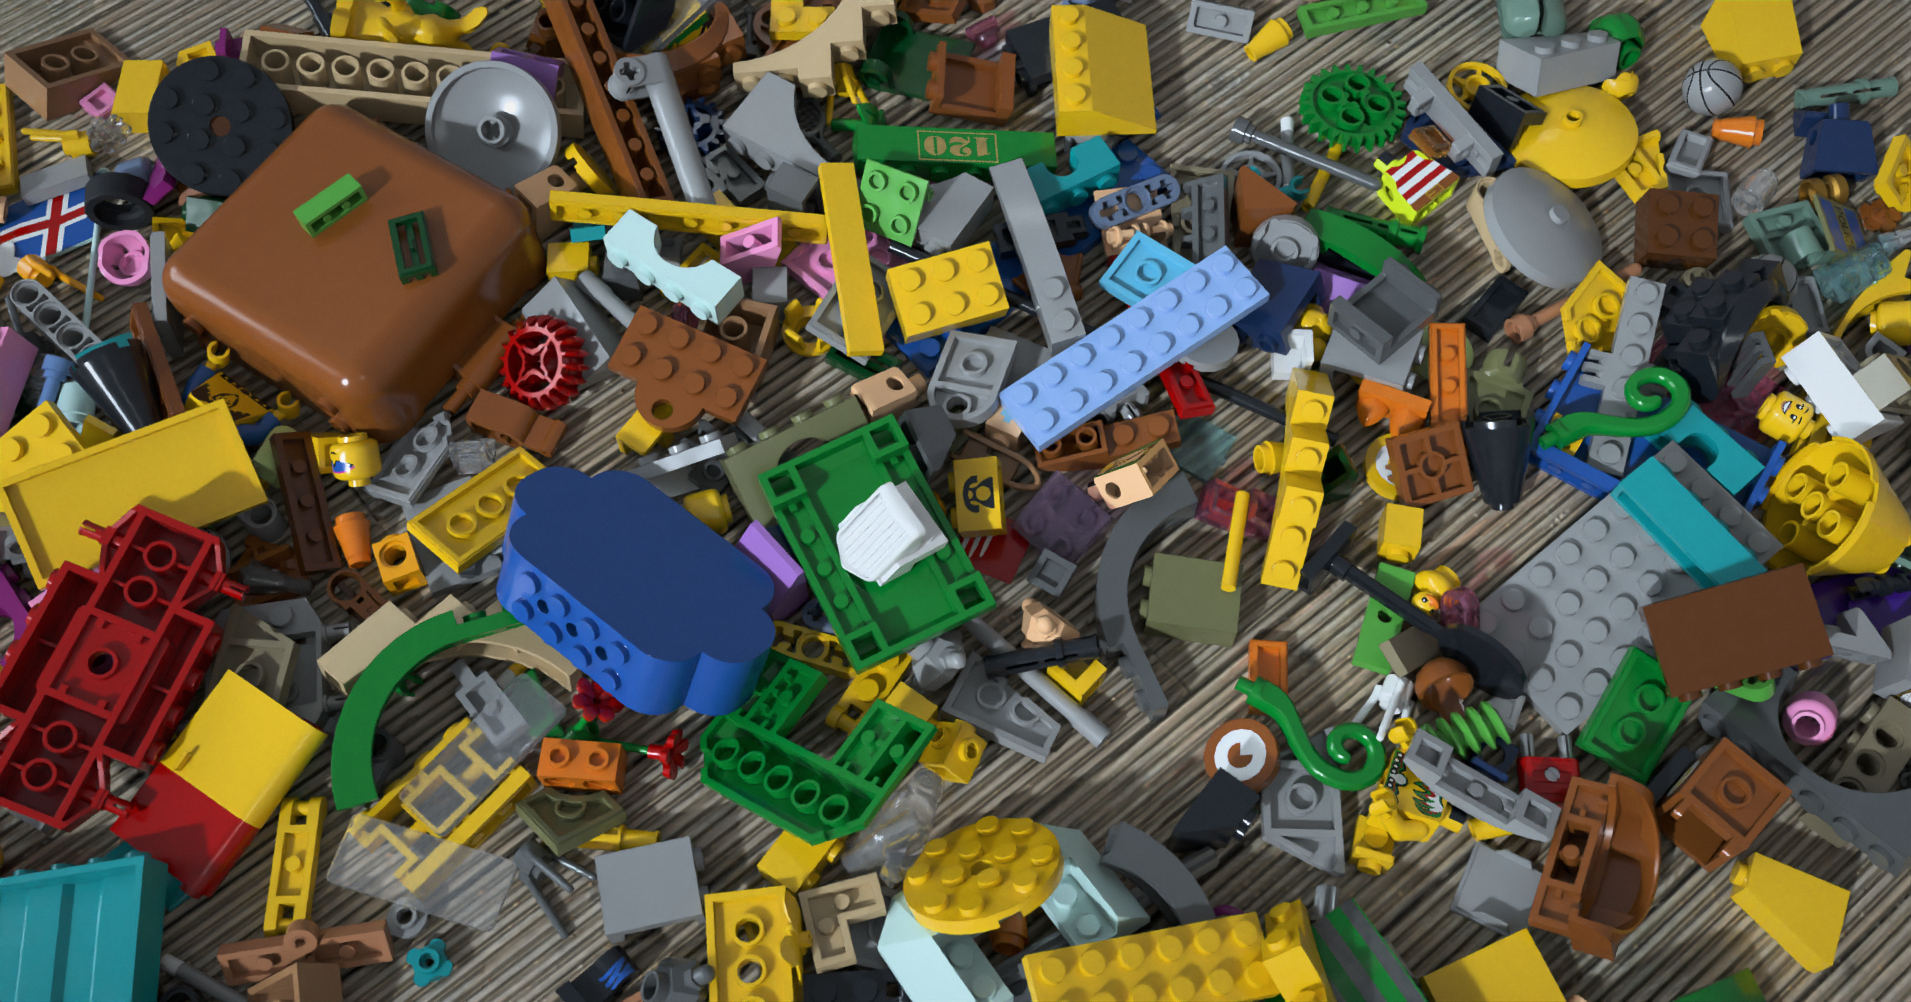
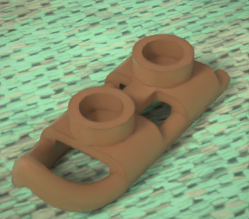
[949,428,1042,491]

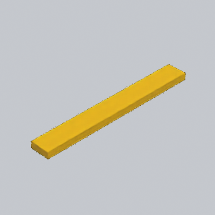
[549,190,828,245]

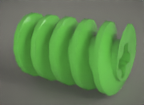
[1421,700,1511,762]

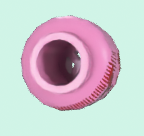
[1782,691,1839,746]

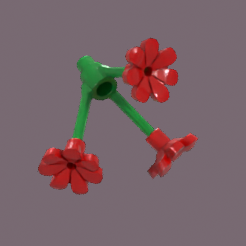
[558,677,689,781]

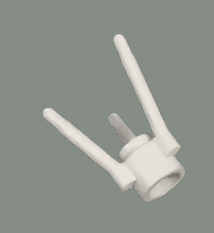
[1351,674,1415,748]

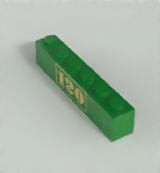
[852,124,1057,183]

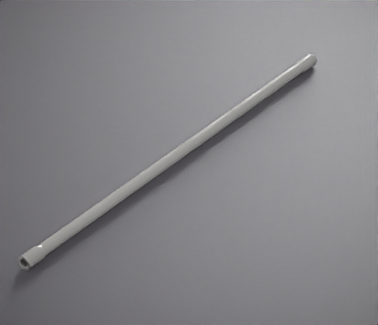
[576,270,1112,748]

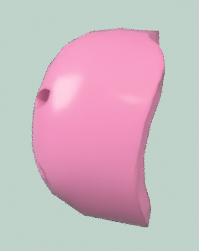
[98,230,151,287]

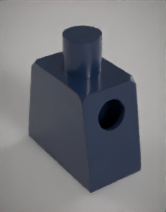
[1799,102,1878,182]

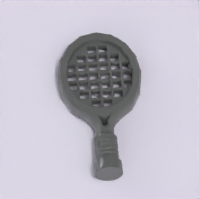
[796,93,842,163]

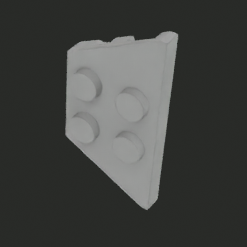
[1260,727,1346,878]

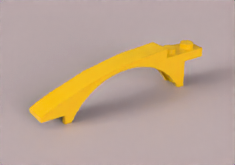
[1789,249,1911,456]

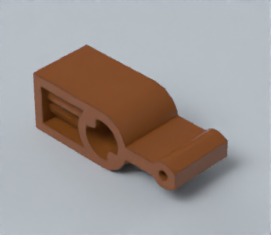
[465,388,568,458]

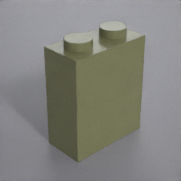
[1138,552,1244,647]

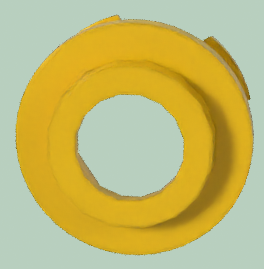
[782,297,832,357]

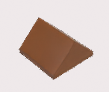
[1230,165,1298,247]

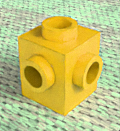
[918,719,987,784]

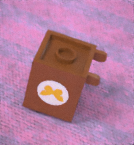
[1655,737,1793,873]

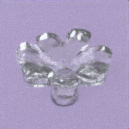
[86,114,132,155]

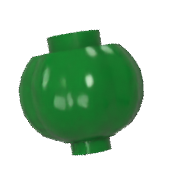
[1587,12,1645,70]

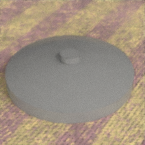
[425,60,562,194]
[1483,167,1602,290]

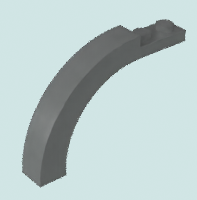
[1094,471,1199,722]
[1099,821,1217,928]

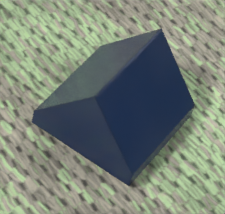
[1793,110,1828,137]

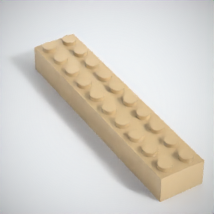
[239,29,587,138]

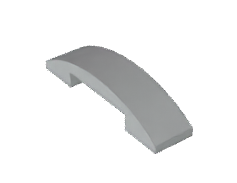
[1403,728,1561,842]

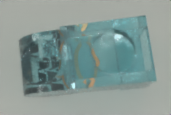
[1812,243,1892,303]

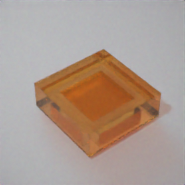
[1408,125,1452,160]

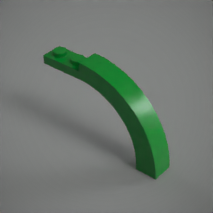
[331,606,524,812]

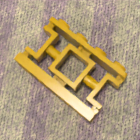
[349,717,539,903]

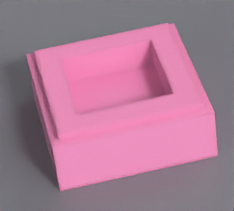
[79,82,116,126]

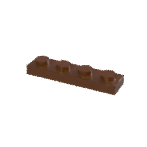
[269,431,342,576]

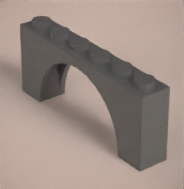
[1697,667,1911,878]

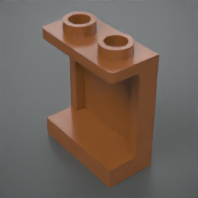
[925,41,1016,127]

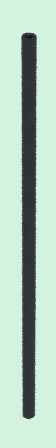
[888,240,1339,447]

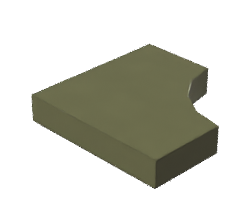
[515,786,627,857]

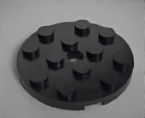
[148,56,295,196]

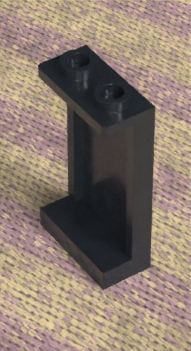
[1002,0,1122,98]

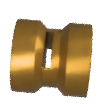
[1798,173,1849,210]

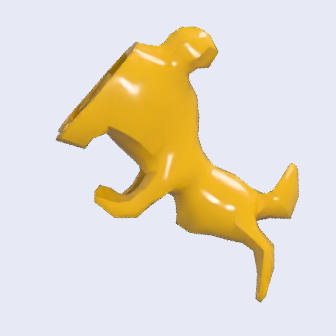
[330,0,489,50]

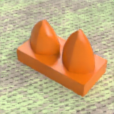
[1355,379,1432,437]

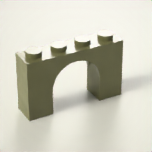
[719,392,868,528]

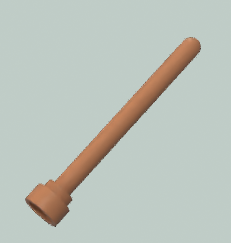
[1504,263,1643,344]

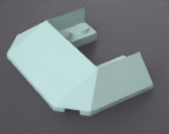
[878,823,1150,1002]

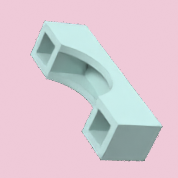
[603,209,744,326]

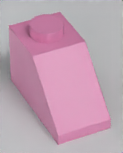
[720,216,782,285]

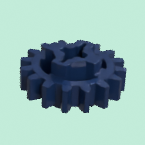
[655,97,727,158]

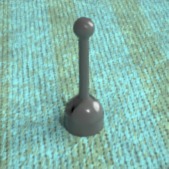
[737,6,762,62]

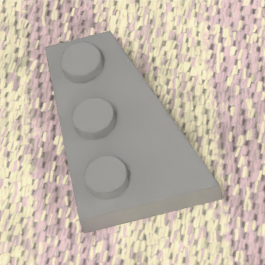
[940,650,1061,764]

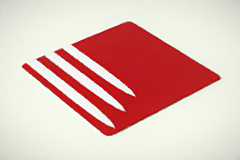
[960,518,1035,584]

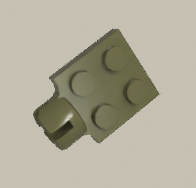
[1466,348,1534,421]

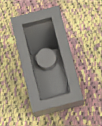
[1824,608,1892,665]

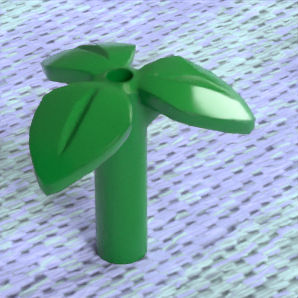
[831,103,886,132]

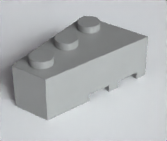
[1496,30,1621,97]

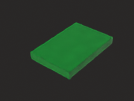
[1575,646,1692,786]

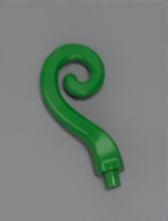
[1537,366,1691,450]
[1234,675,1387,791]

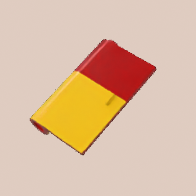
[109,669,329,900]

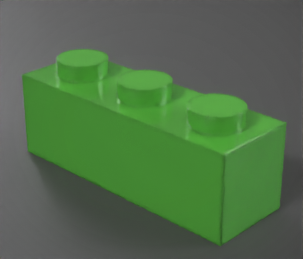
[293,173,368,238]

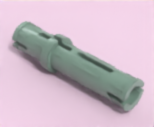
[1794,76,1898,110]

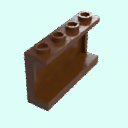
[1637,563,1834,702]

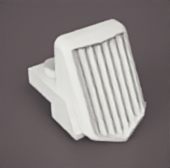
[836,481,948,586]

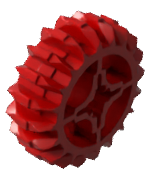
[497,315,590,411]

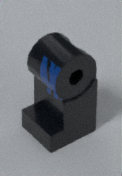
[555,945,641,1002]

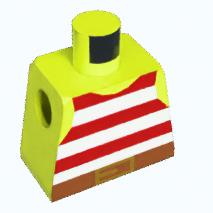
[1374,150,1460,226]

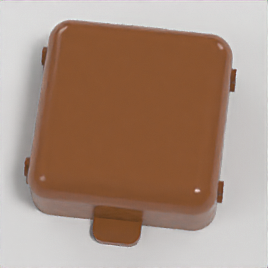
[162,104,547,444]

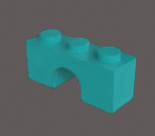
[1027,135,1121,215]
[1644,400,1765,498]

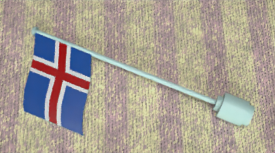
[0,167,111,435]

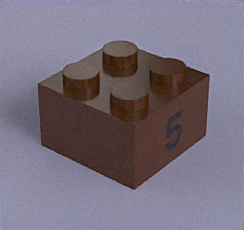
[1634,188,1719,271]

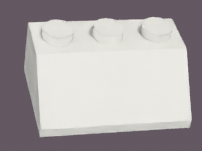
[1781,331,1905,443]

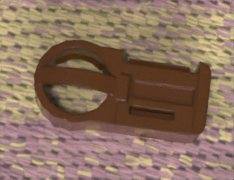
[326,569,388,623]

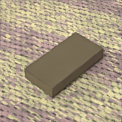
[1379,626,1442,678]

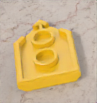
[1560,260,1626,355]

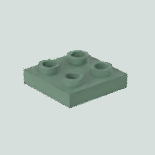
[1742,200,1837,270]

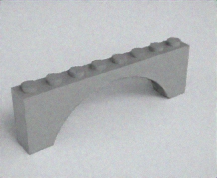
[723,71,994,256]

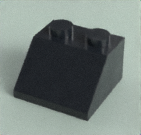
[1166,767,1260,854]

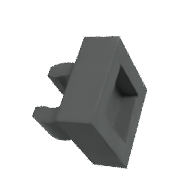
[1026,548,1078,600]

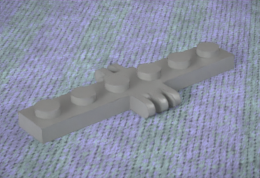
[1578,276,1667,480]

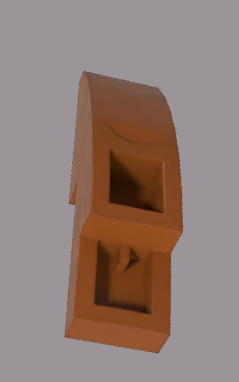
[1033,409,1182,471]

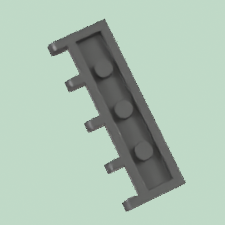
[1180,173,1230,264]

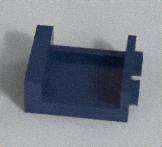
[1232,258,1327,355]

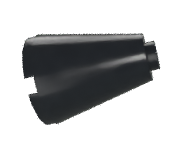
[69,338,163,435]
[1460,410,1536,511]

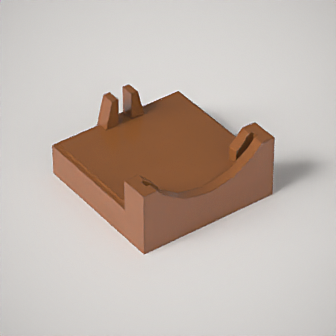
[1385,419,1474,508]

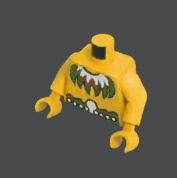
[1365,717,1467,842]

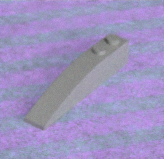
[989,158,1086,357]

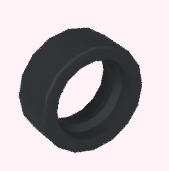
[84,172,155,231]

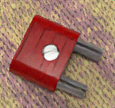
[1516,733,1581,809]

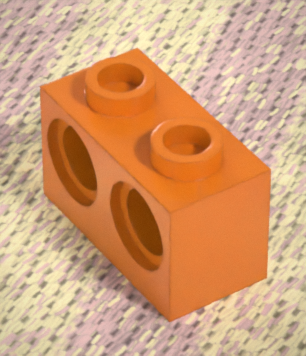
[536,737,628,795]

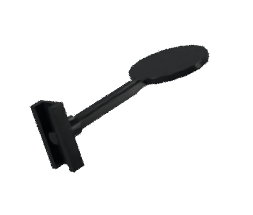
[1298,520,1527,699]

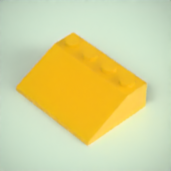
[1049,4,1157,136]

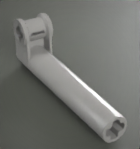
[607,52,717,205]

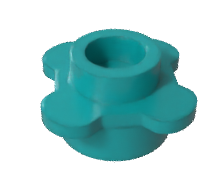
[406,938,453,987]

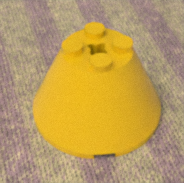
[1759,436,1911,576]

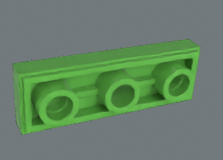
[1351,562,1416,676]

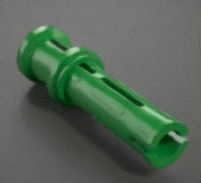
[1326,205,1428,255]

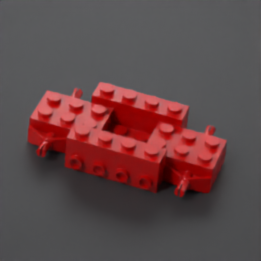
[0,504,250,833]

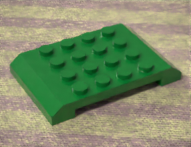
[757,413,997,675]

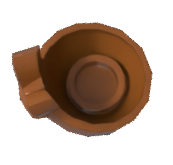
[1414,657,1474,725]

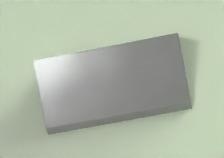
[522,276,622,391]

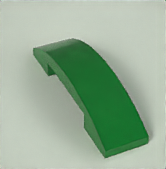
[1304,208,1426,282]

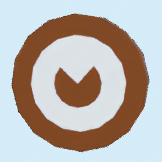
[1203,718,1281,793]

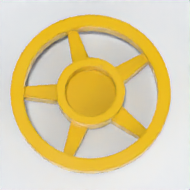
[1446,62,1507,113]

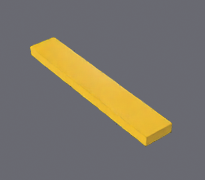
[818,163,884,357]

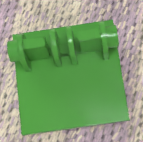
[859,158,934,247]

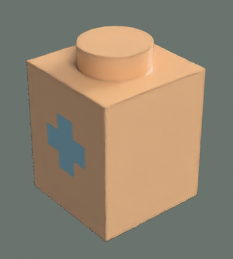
[985,403,1026,453]

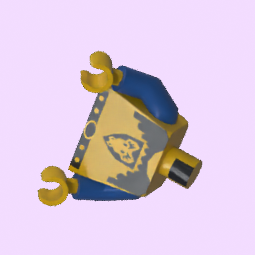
[181,341,300,446]

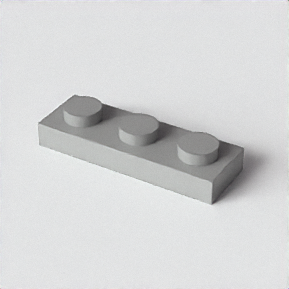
[627,430,738,480]

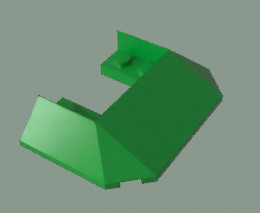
[700,648,938,846]

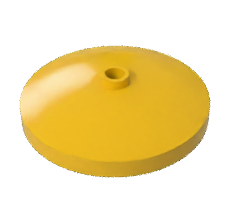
[1503,85,1638,188]

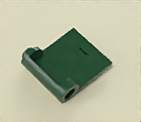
[858,10,976,101]

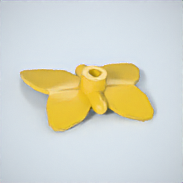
[778,891,813,985]

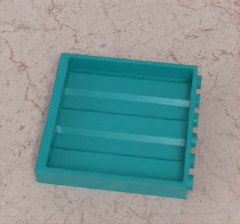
[0,851,168,1002]

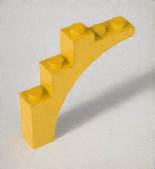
[1260,367,1335,591]
[1260,899,1337,1002]

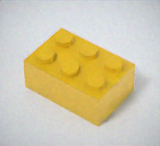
[886,241,1009,344]

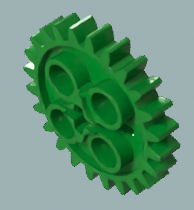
[1298,64,1406,153]

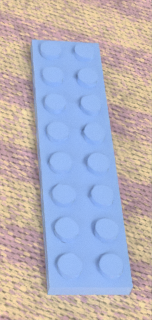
[999,245,1270,452]

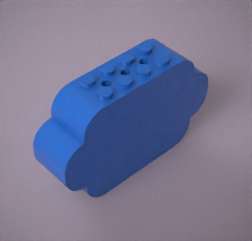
[496,466,776,716]

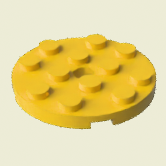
[903,816,1064,935]

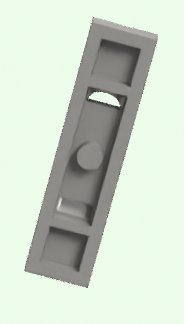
[1403,61,1504,177]

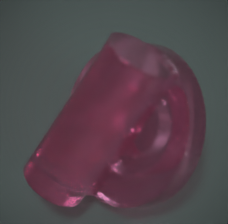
[965,15,1001,49]

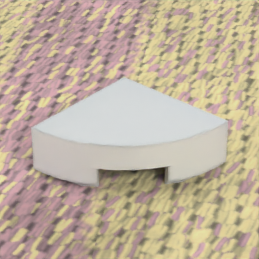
[1478,695,1526,734]

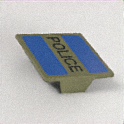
[1813,194,1874,268]

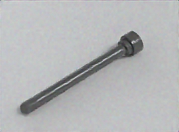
[1229,115,1382,191]

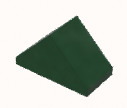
[1321,443,1359,507]

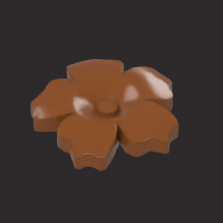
[1858,198,1902,233]

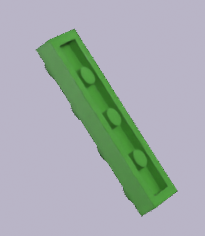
[1296,0,1428,39]

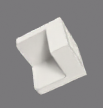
[1271,329,1314,380]

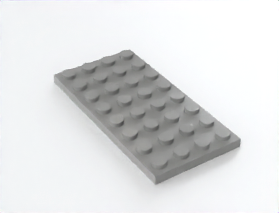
[1458,440,1784,737]

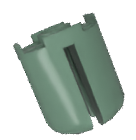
[1495,0,1567,39]

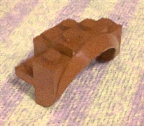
[612,1,747,104]
[1528,773,1661,961]

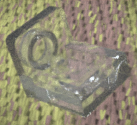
[448,438,497,475]

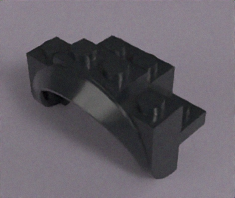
[1652,258,1790,404]

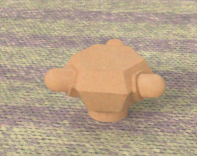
[1021,597,1081,648]

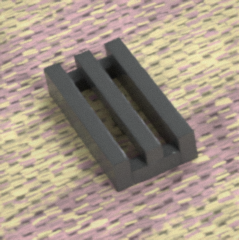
[1726,331,1776,399]

